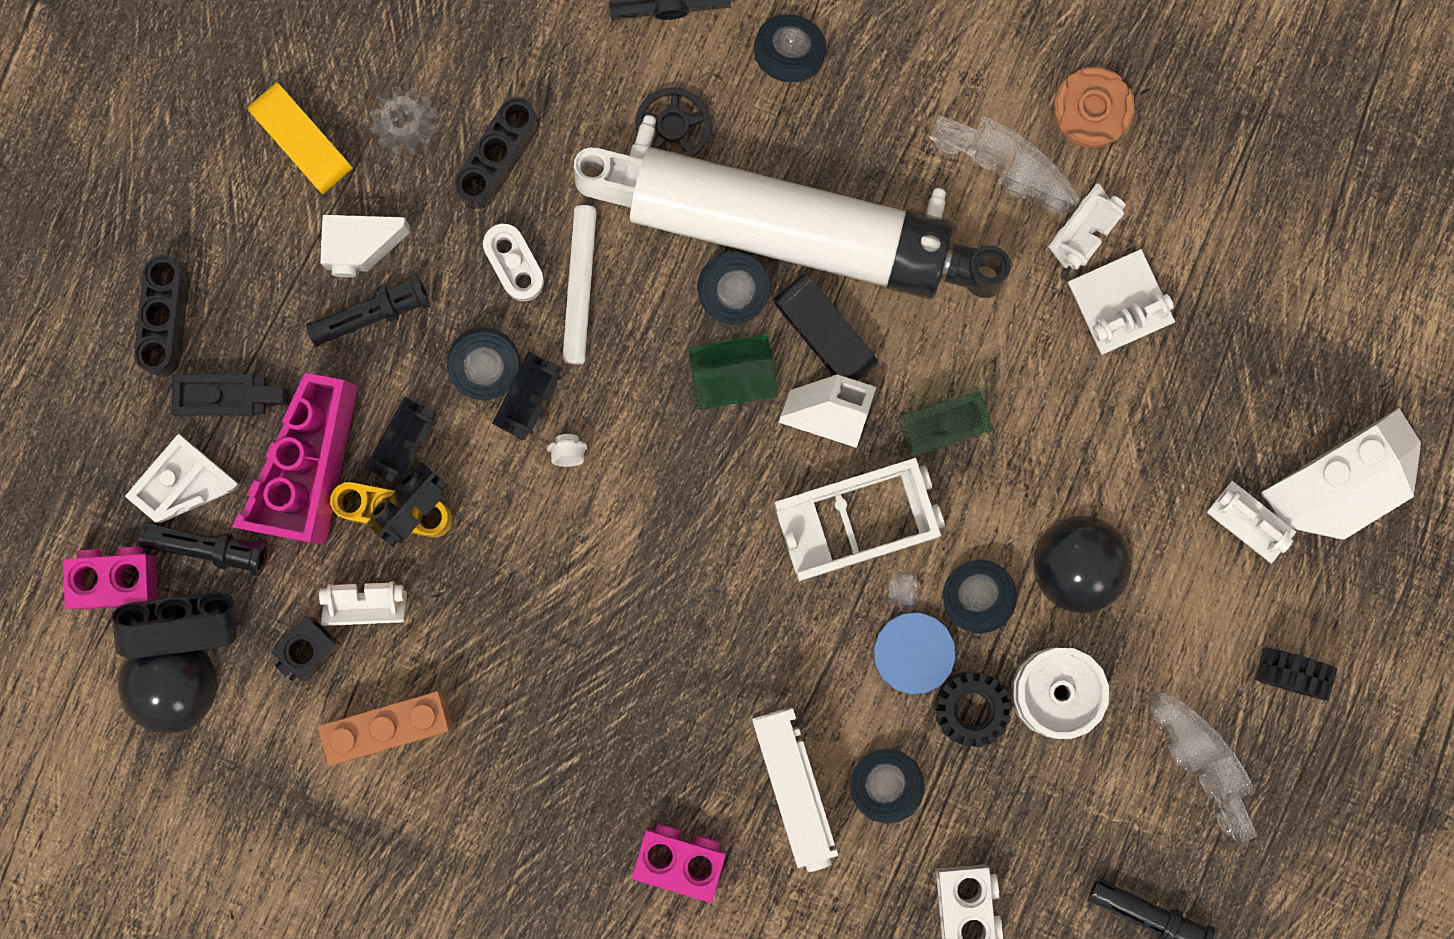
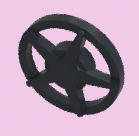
[635,88,710,157]

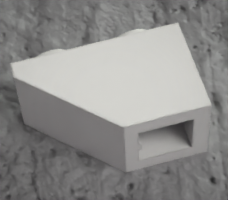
[779,374,876,448]

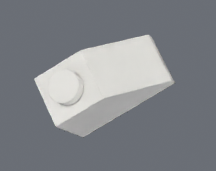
[320,215,410,277]

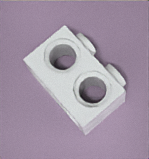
[936,864,1003,939]

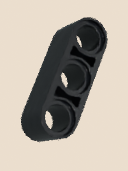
[455,97,538,209]
[134,255,189,377]
[772,273,878,381]
[112,592,237,659]

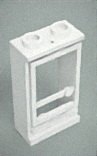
[774,458,945,582]
[752,707,838,872]

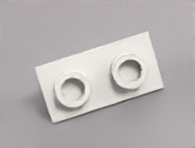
[1048,183,1126,270]
[1206,481,1296,564]
[319,581,407,626]

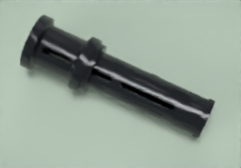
[306,273,431,347]
[139,522,268,576]
[1087,877,1215,939]

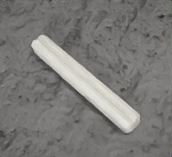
[563,205,597,365]

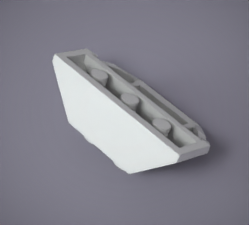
[1260,408,1421,540]

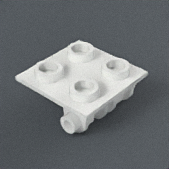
[1068,249,1175,355]

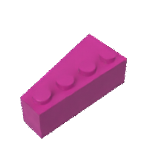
[232,373,358,545]

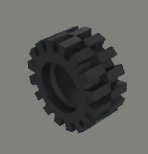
[1255,647,1338,701]
[935,672,1012,747]

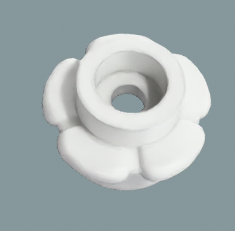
[547,434,587,467]

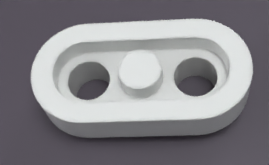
[483,224,544,302]

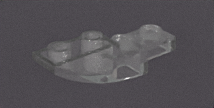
[929,115,1080,215]
[1151,692,1258,843]

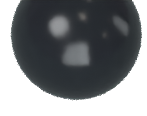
[1033,516,1131,613]
[118,650,217,734]

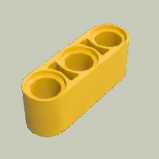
[246,82,353,195]
[330,482,452,537]

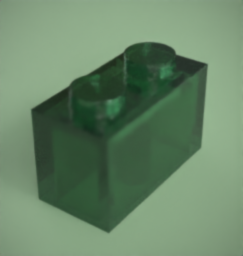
[899,391,994,459]

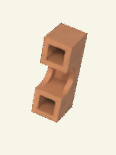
[317,691,455,767]

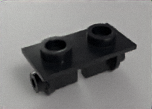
[492,351,562,440]
[365,396,437,485]
[367,462,448,547]

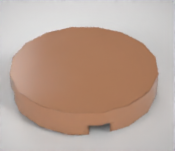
[1053,67,1135,148]

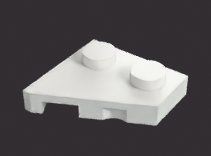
[125,434,241,523]

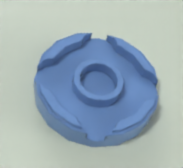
[873,613,956,694]

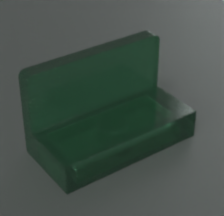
[688,335,777,410]

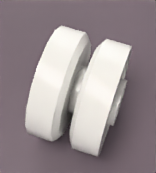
[1011,648,1109,739]

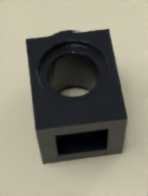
[271,616,342,681]

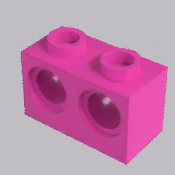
[63,547,158,610]
[632,823,726,903]

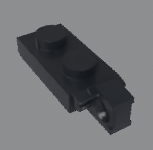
[172,374,288,417]

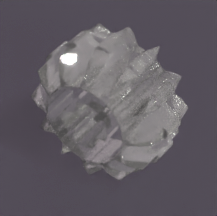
[370,86,438,155]

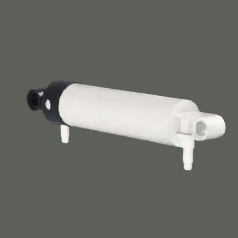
[574,115,1011,300]

